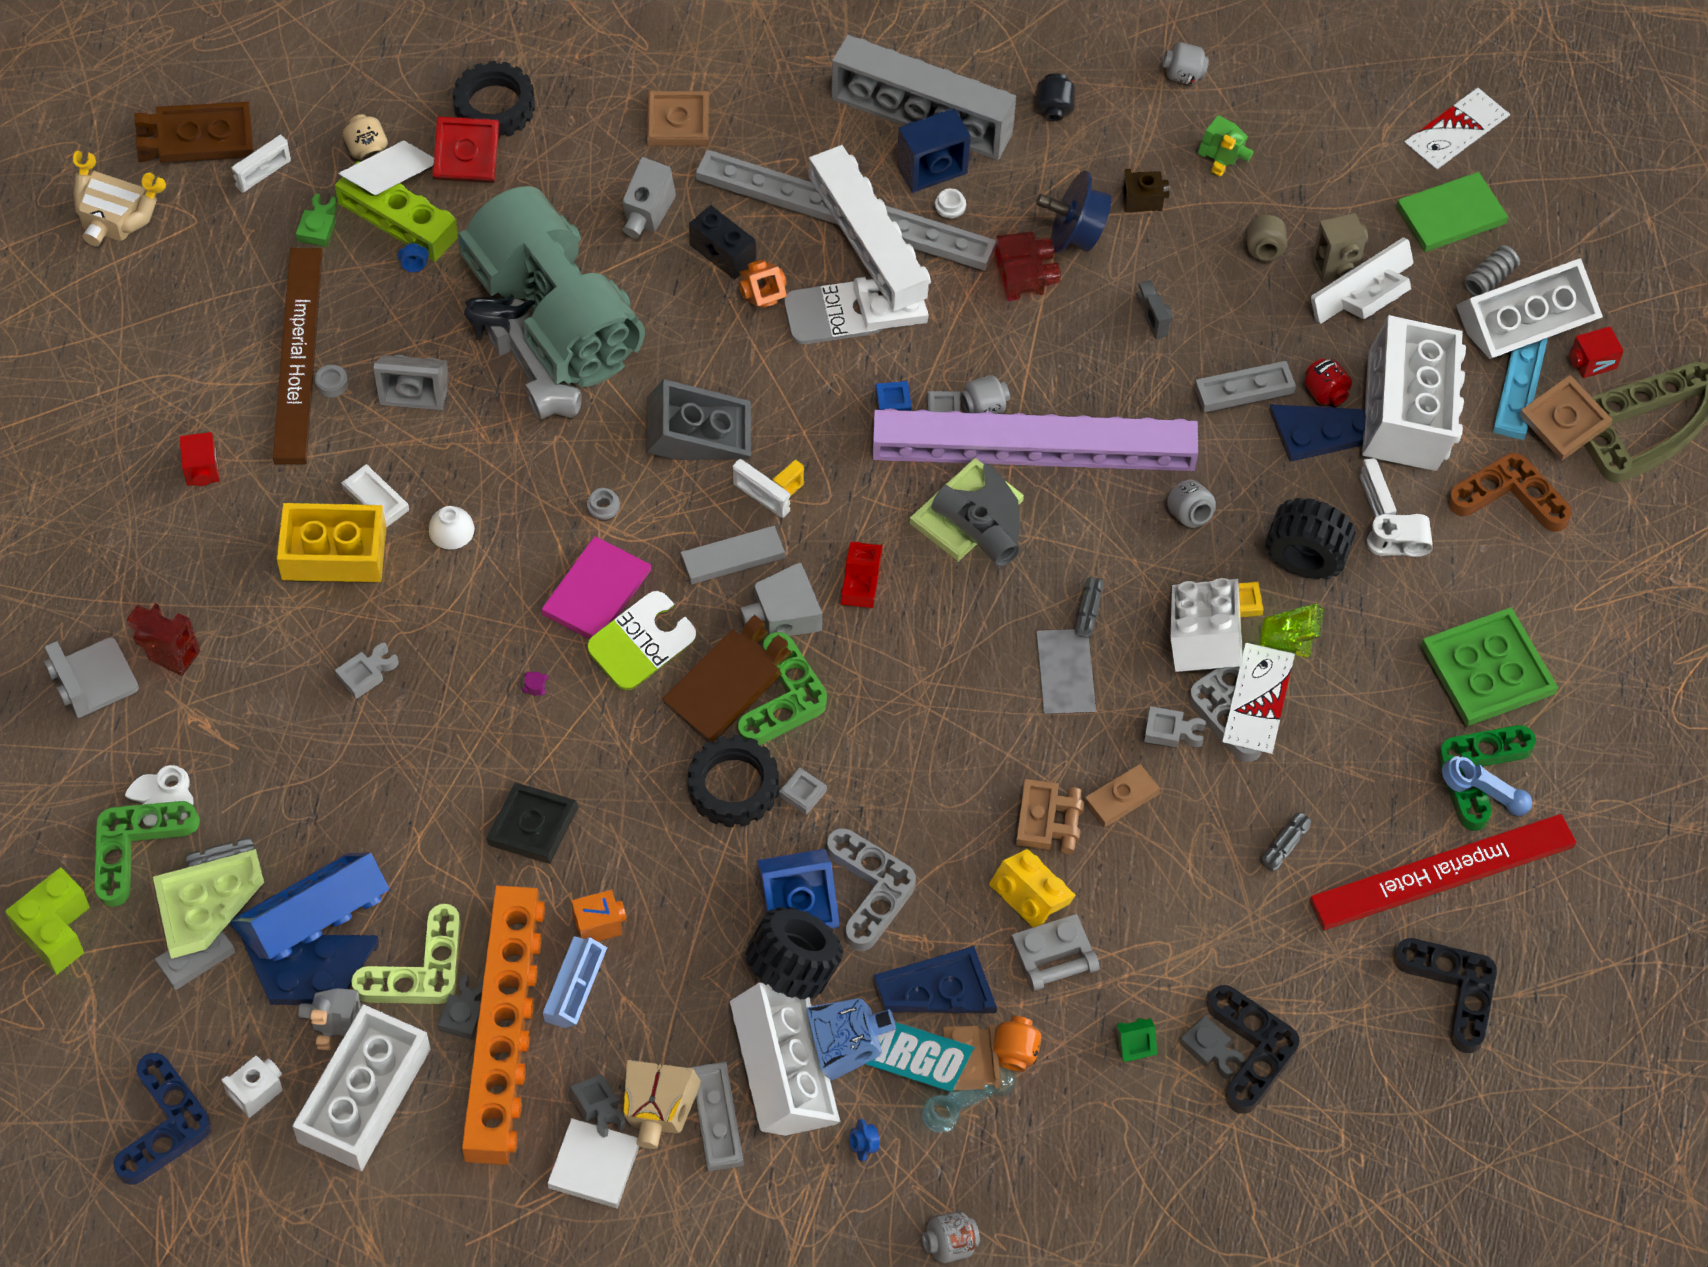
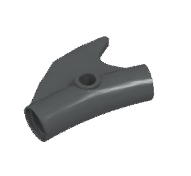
[931,464,1020,566]

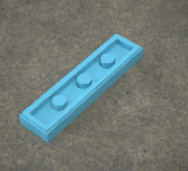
[1493,338,1548,440]

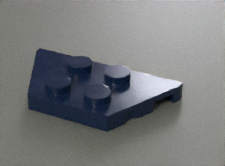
[242,935,379,1005]

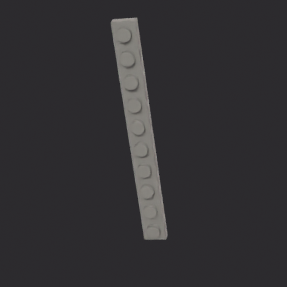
[696,150,997,271]

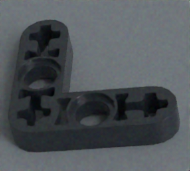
[1394,938,1497,1053]
[1207,985,1300,1114]

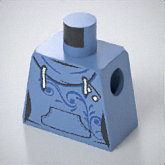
[806,999,896,1080]

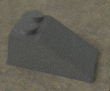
[647,379,751,460]

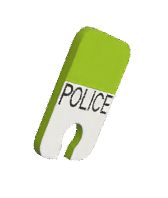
[587,591,696,691]

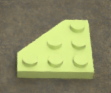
[153,849,264,959]

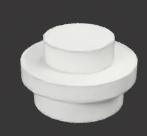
[935,188,966,218]

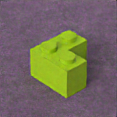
[5,867,90,975]

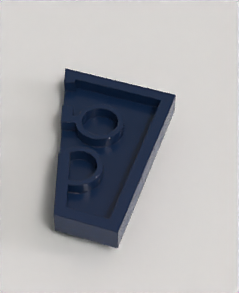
[1269,404,1366,462]

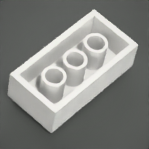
[292,1004,431,1172]

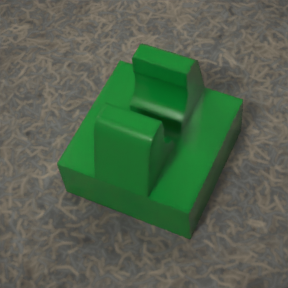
[1117,1018,1158,1062]

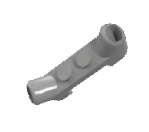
[485,299,582,420]

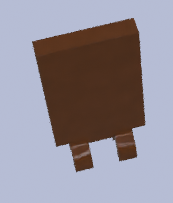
[134,101,253,163]
[662,614,792,743]

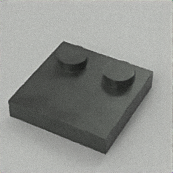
[486,782,579,864]

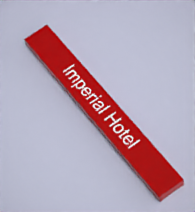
[1310,813,1577,931]

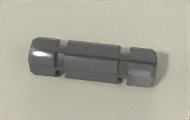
[1075,577,1104,637]
[1261,812,1311,871]
[186,837,255,867]

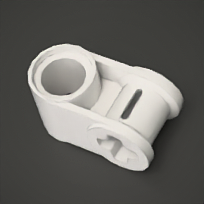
[1366,514,1433,557]

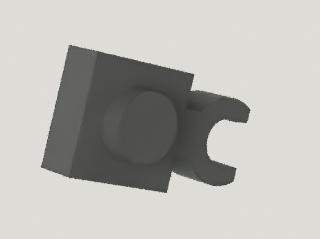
[1137,280,1173,339]
[438,974,484,1040]
[1180,1016,1245,1080]
[569,1074,625,1138]

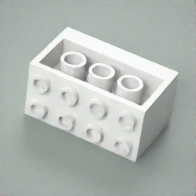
[1362,315,1466,471]

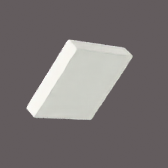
[548,1118,639,1208]

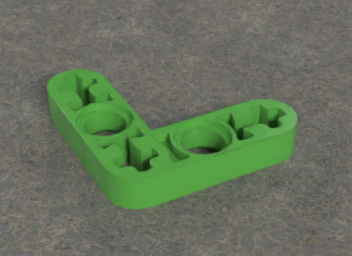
[738,632,827,745]
[95,801,200,907]

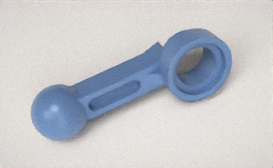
[1442,756,1532,816]

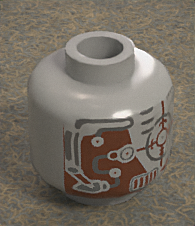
[922,1211,980,1263]

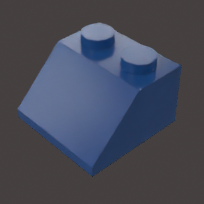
[757,849,840,928]

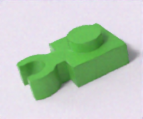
[296,194,337,247]

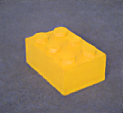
[277,503,387,582]

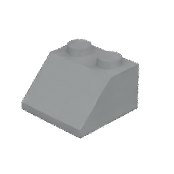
[373,355,449,410]

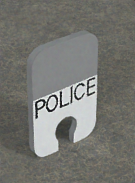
[785,281,882,344]

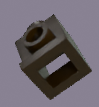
[1122,169,1169,212]

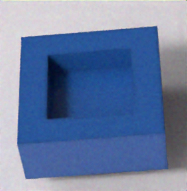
[876,381,912,411]

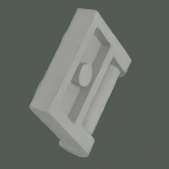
[1011,914,1100,991]

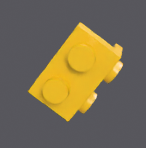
[990,849,1075,928]

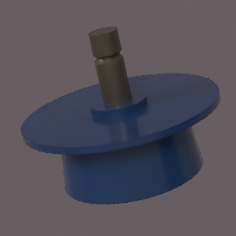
[1036,170,1111,254]

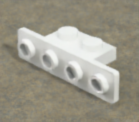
[1311,237,1413,323]

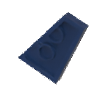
[873,946,997,1013]

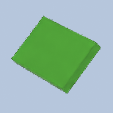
[1396,172,1508,252]

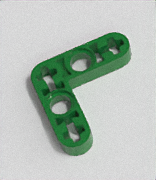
[1438,725,1536,831]

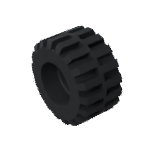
[1265,498,1356,580]
[745,907,844,999]

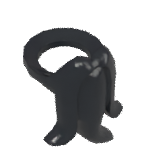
[464,294,536,340]

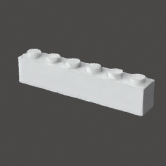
[809,145,931,311]

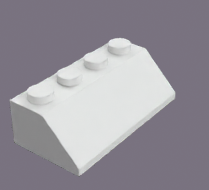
[1456,258,1603,359]
[730,983,840,1135]

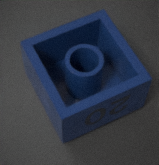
[897,108,970,193]

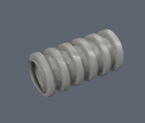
[1465,245,1520,296]

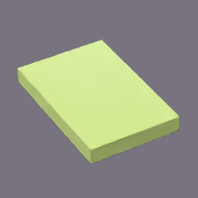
[910,458,1024,562]

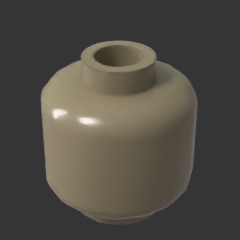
[1246,215,1288,261]

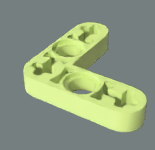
[351,904,461,1004]

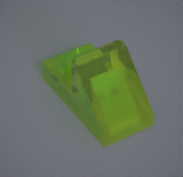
[1259,603,1325,657]

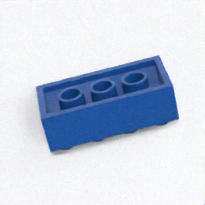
[230,853,390,961]

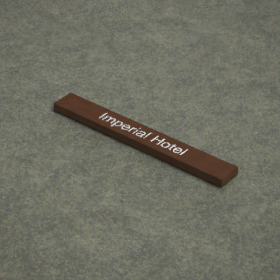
[273,248,323,464]

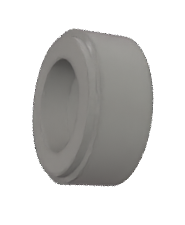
[315,365,348,397]

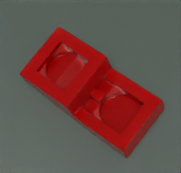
[841,541,883,608]

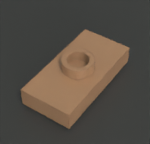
[1084,764,1160,828]

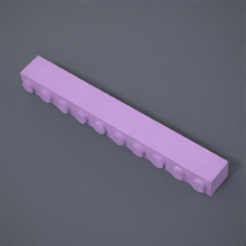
[873,409,1198,471]

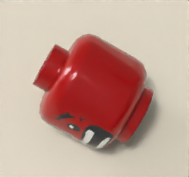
[1304,358,1352,406]

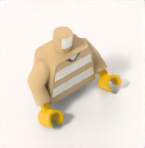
[73,150,166,246]

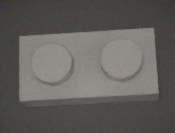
[155,931,236,991]

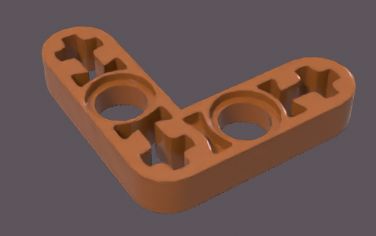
[1448,453,1572,532]

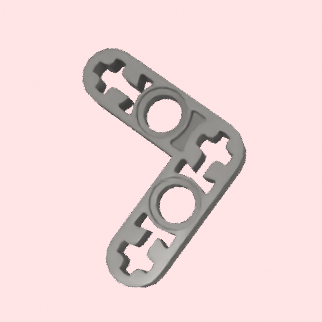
[1189,645,1262,762]
[827,828,916,951]

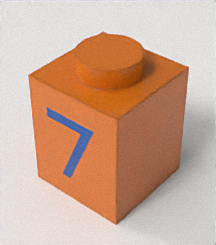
[571,890,627,942]

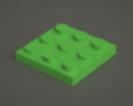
[1421,607,1558,727]

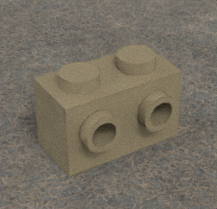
[1312,213,1368,283]

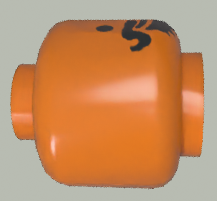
[993,1016,1042,1072]

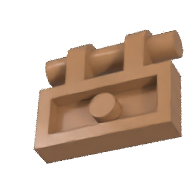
[1016,779,1084,854]

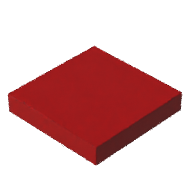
[433,116,500,183]

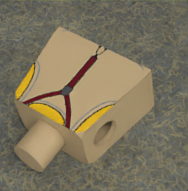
[624,1060,701,1149]

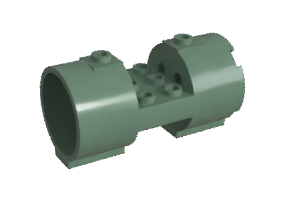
[458,186,645,387]

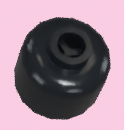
[1035,73,1075,121]

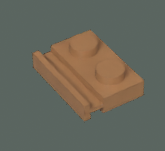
[943,1025,1001,1091]

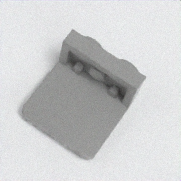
[43,638,139,718]

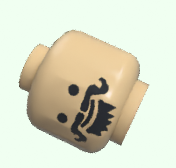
[343,114,388,161]

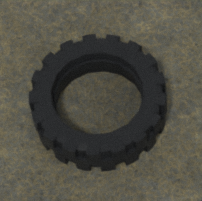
[453,61,535,139]
[688,735,779,827]

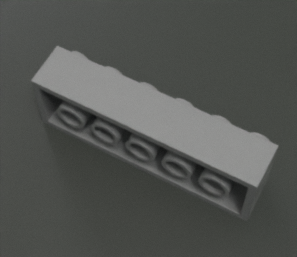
[832,35,1016,160]

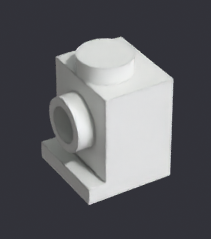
[222,1055,283,1118]

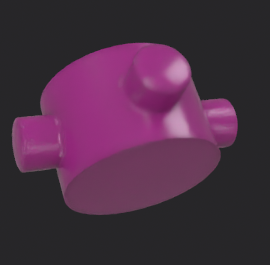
[521,671,549,696]

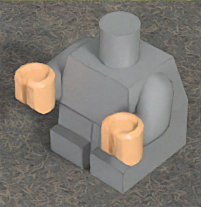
[299,988,361,1050]

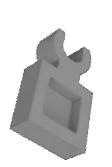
[335,643,399,699]
[1144,706,1206,748]

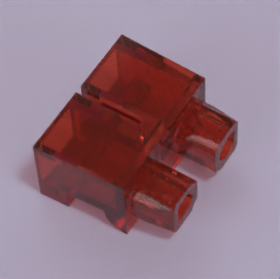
[995,231,1061,302]
[127,603,201,676]

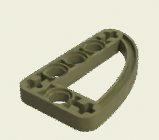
[1584,362,1708,483]

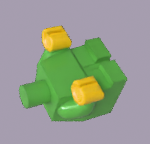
[1198,115,1254,176]

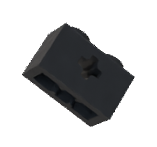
[689,205,756,280]

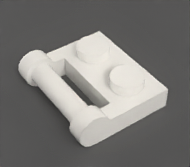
[854,277,929,331]

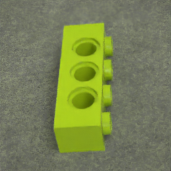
[335,161,458,262]

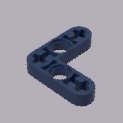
[114,1053,211,1185]

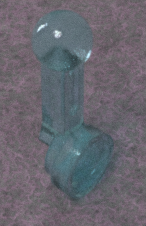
[922,1067,1016,1132]

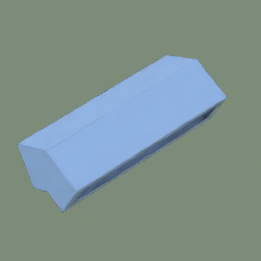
[543,936,607,1028]

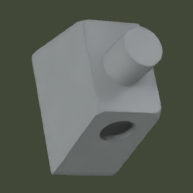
[622,157,676,238]
[739,563,822,636]

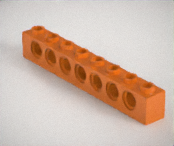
[462,885,545,1165]

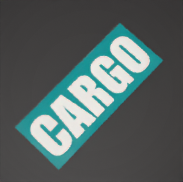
[865,1022,975,1092]

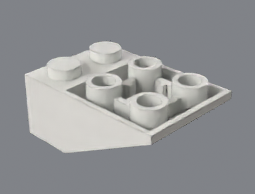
[1171,578,1242,672]

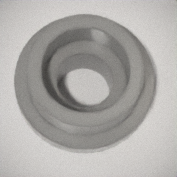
[587,488,620,520]

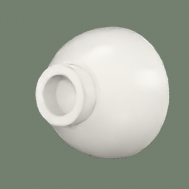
[429,506,474,549]

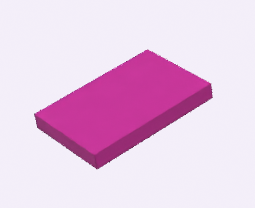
[542,536,651,639]

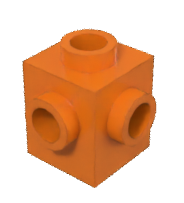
[738,260,787,308]

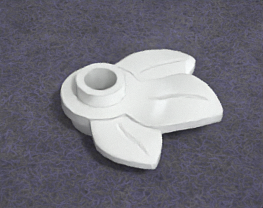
[125,765,194,827]

